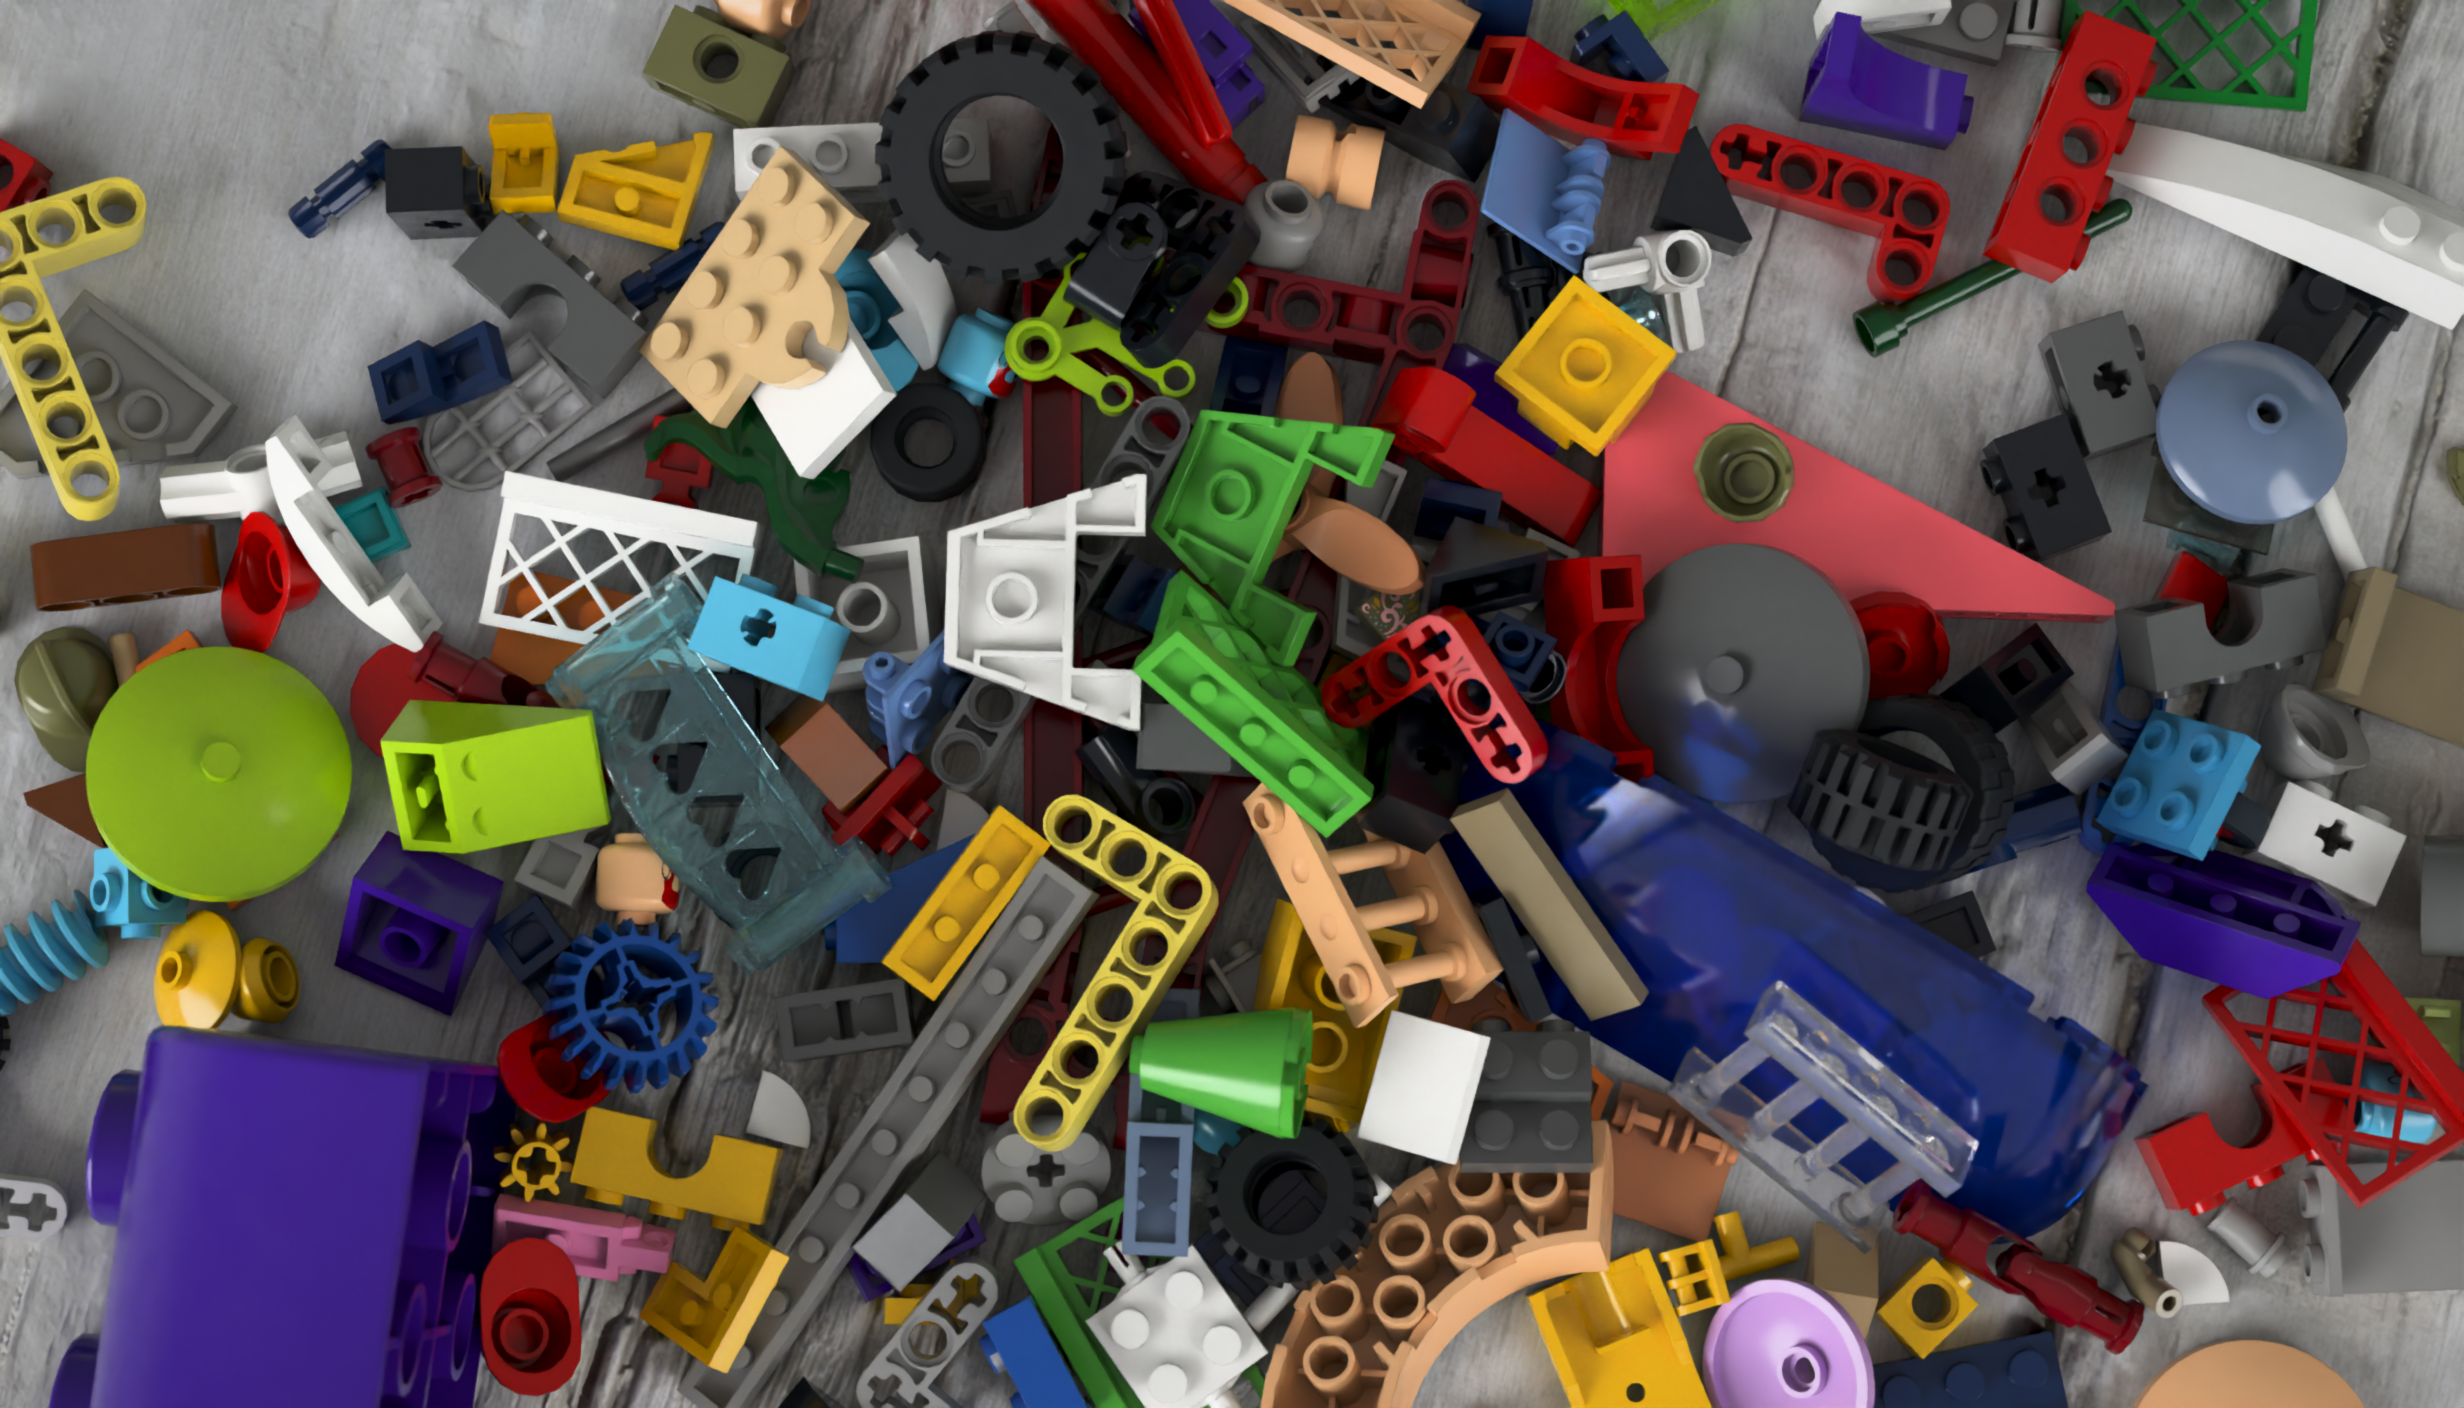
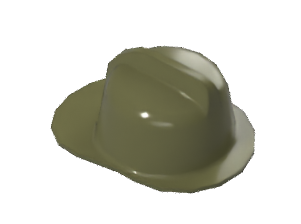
[14,627,119,773]

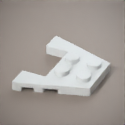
[944,474,1147,731]

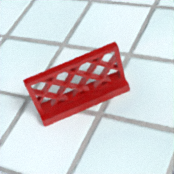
[2202,938,2464,1209]

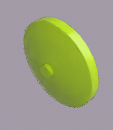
[86,646,352,902]

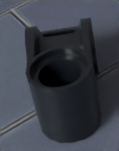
[1063,202,1169,332]

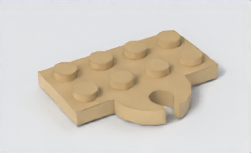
[638,146,870,429]

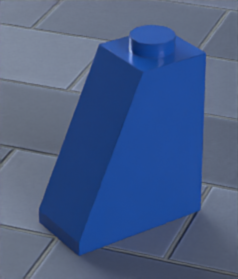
[824,833,995,963]

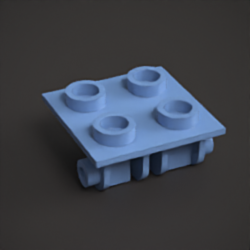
[1480,108,1611,274]
[863,629,973,770]

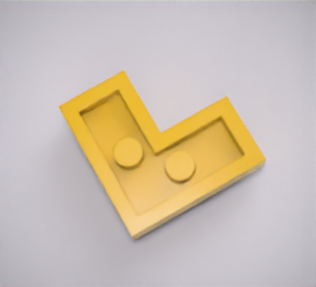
[638,1225,790,1374]

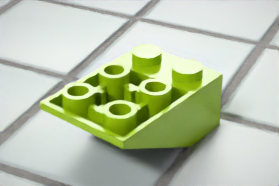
[380,700,611,854]

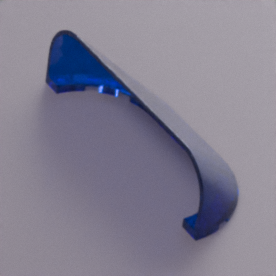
[1439,716,2150,1245]

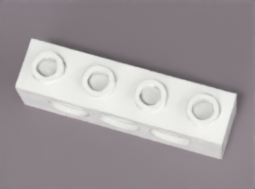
[733,118,994,203]

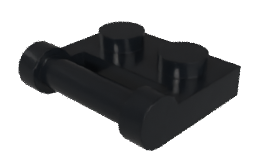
[2253,265,2409,413]

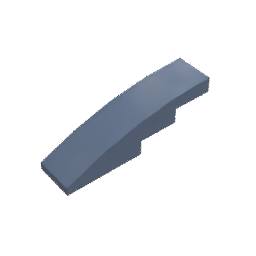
[1122,987,1200,1257]

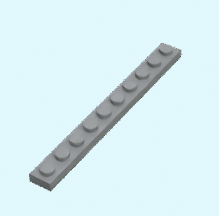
[677,856,1100,1408]

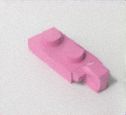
[491,1194,676,1282]

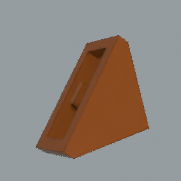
[765,694,891,815]

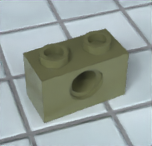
[643,5,796,129]

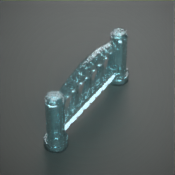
[545,572,893,976]

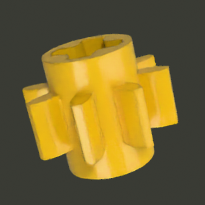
[493,1119,574,1202]

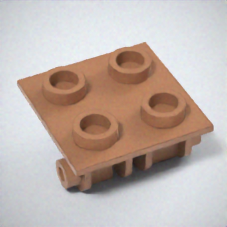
[1608,1081,1745,1242]

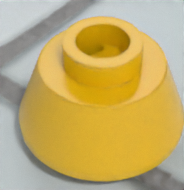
[230,937,300,1023]

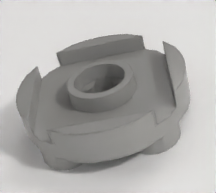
[980,1102,1111,1226]

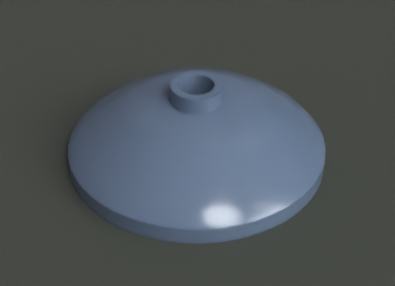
[2156,340,2348,525]

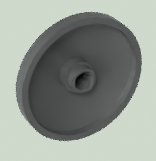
[1616,543,1870,804]

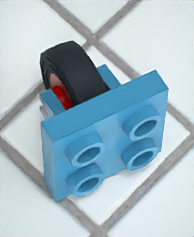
[2096,709,2271,861]

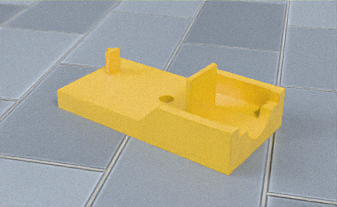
[1525,1246,1712,1408]

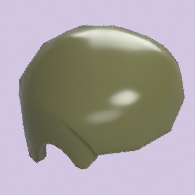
[1693,423,1795,523]

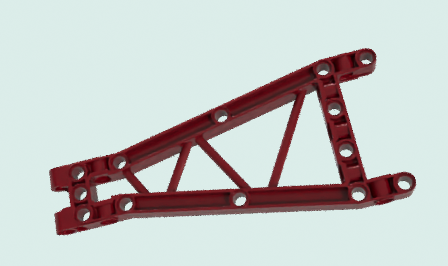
[979,123,1479,1151]

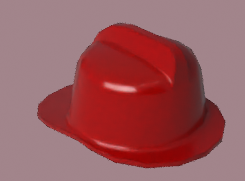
[221,511,321,653]
[496,1015,612,1123]
[478,1237,582,1397]

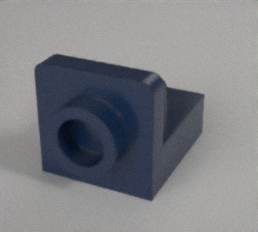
[1569,10,1669,83]

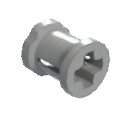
[2005,0,2063,52]

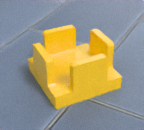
[1494,275,1677,457]

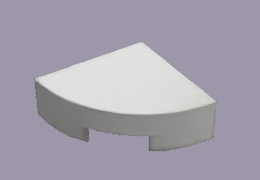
[937,789,989,851]
[746,1070,813,1149]
[2155,1241,2230,1305]

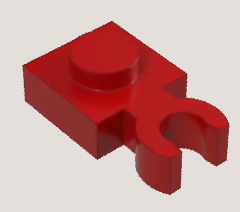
[645,414,715,510]

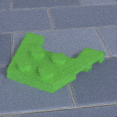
[1150,409,1396,666]

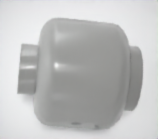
[1242,180,1323,273]

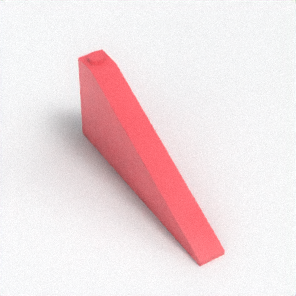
[1597,372,2115,623]

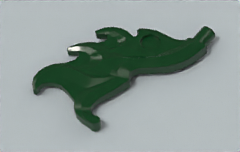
[643,395,864,583]

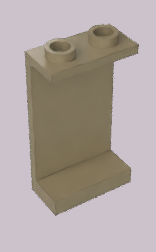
[2311,567,2464,749]

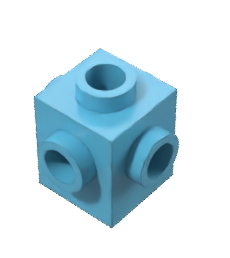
[90,848,189,939]

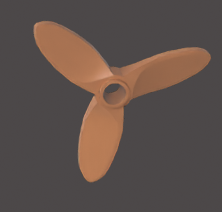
[1175,352,1426,599]

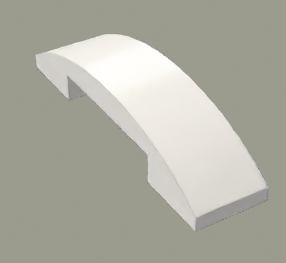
[265,414,443,653]

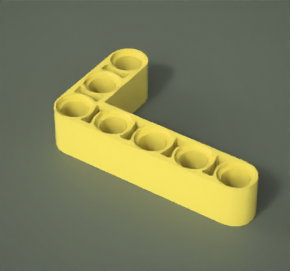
[0,176,147,522]
[1014,794,1219,1152]

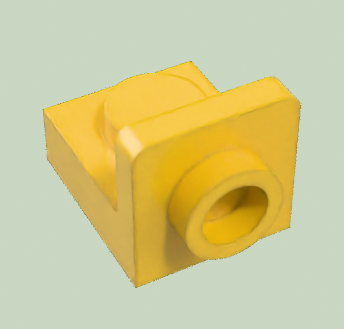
[884,1257,979,1325]

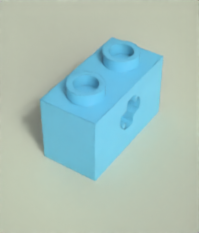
[687,573,851,702]

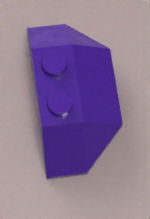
[2086,842,2361,999]

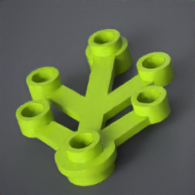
[1004,237,1248,417]

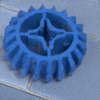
[542,918,719,1094]

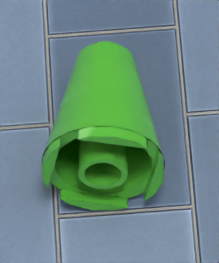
[1129,1007,1313,1139]

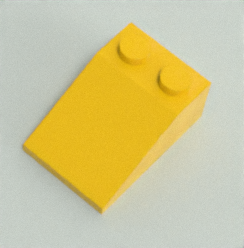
[1253,898,1417,1124]

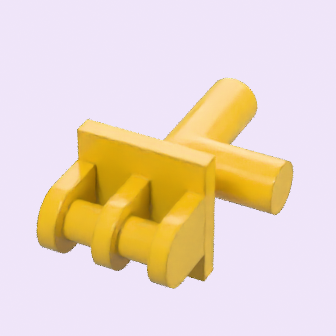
[1657,1210,1799,1317]

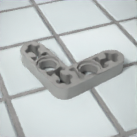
[856,1256,1000,1408]

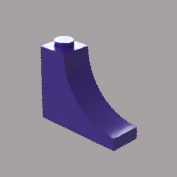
[1798,11,1974,150]

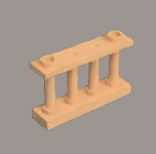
[1242,757,1504,1028]

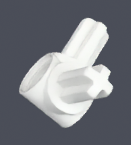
[1582,230,1712,353]

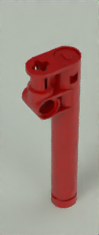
[1025,0,1269,205]

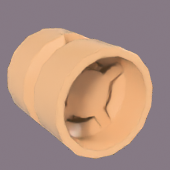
[1285,113,1386,211]

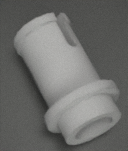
[2205,1196,2292,1278]

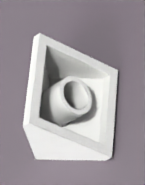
[1357,1010,1491,1165]

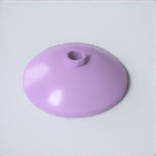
[1702,1277,1875,1408]

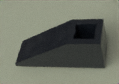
[1304,54,1500,183]

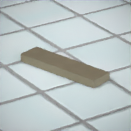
[1450,788,1649,1021]

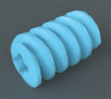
[0,889,110,1016]

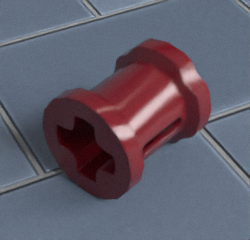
[365,427,443,509]

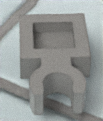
[513,805,614,912]

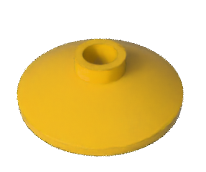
[154,910,242,1029]

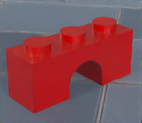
[2134,1058,2357,1216]

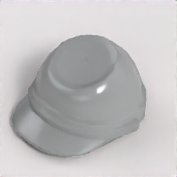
[2258,682,2370,780]

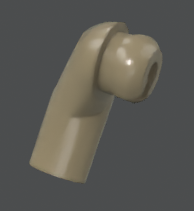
[2110,1227,2183,1318]

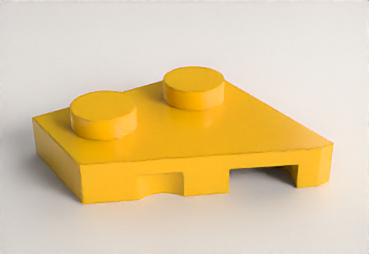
[557,132,715,251]

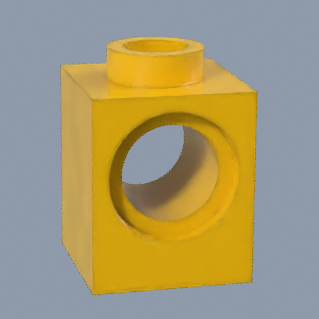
[1873,1256,1979,1359]

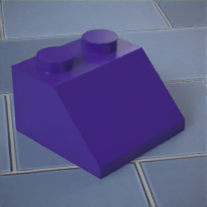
[334,831,504,1016]

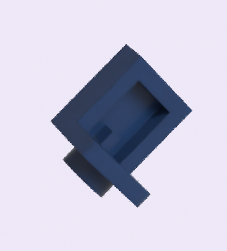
[1414,477,1510,541]

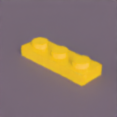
[880,805,1051,1001]

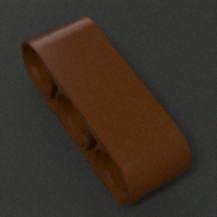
[30,523,221,612]

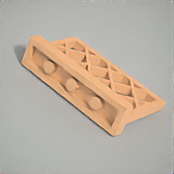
[1221,0,1482,109]

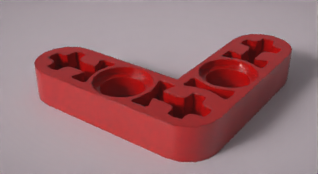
[1321,605,1548,784]

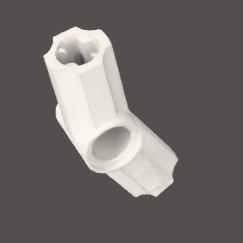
[160,431,363,524]

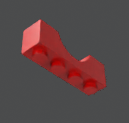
[1543,554,1657,819]

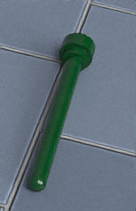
[1852,198,2132,358]

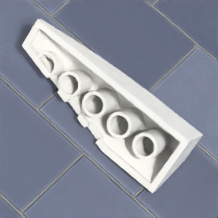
[2105,122,2464,330]

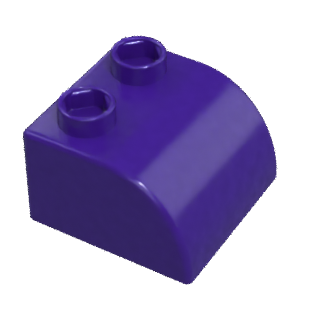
[48,1024,517,1408]

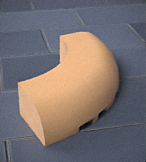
[1260,1120,1614,1408]

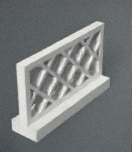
[479,471,765,674]

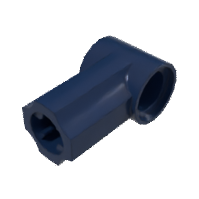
[1968,782,2082,874]

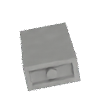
[2298,1160,2464,1297]

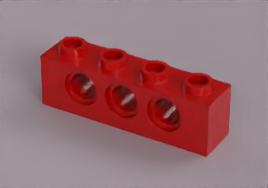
[1982,10,2158,283]

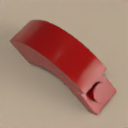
[1466,35,1700,161]

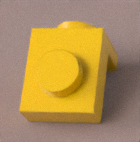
[488,112,561,214]

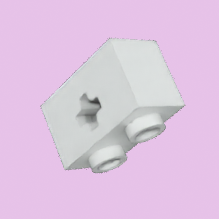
[2242,779,2407,909]

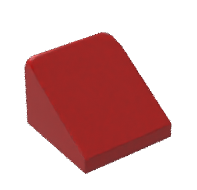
[2151,550,2229,630]

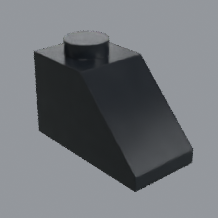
[1939,623,2075,734]

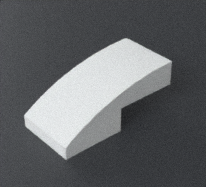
[867,229,958,371]

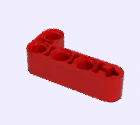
[1708,124,1950,306]
[1370,366,1602,549]

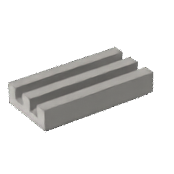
[1235,8,1361,115]

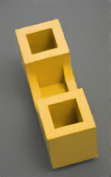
[570,1106,784,1232]

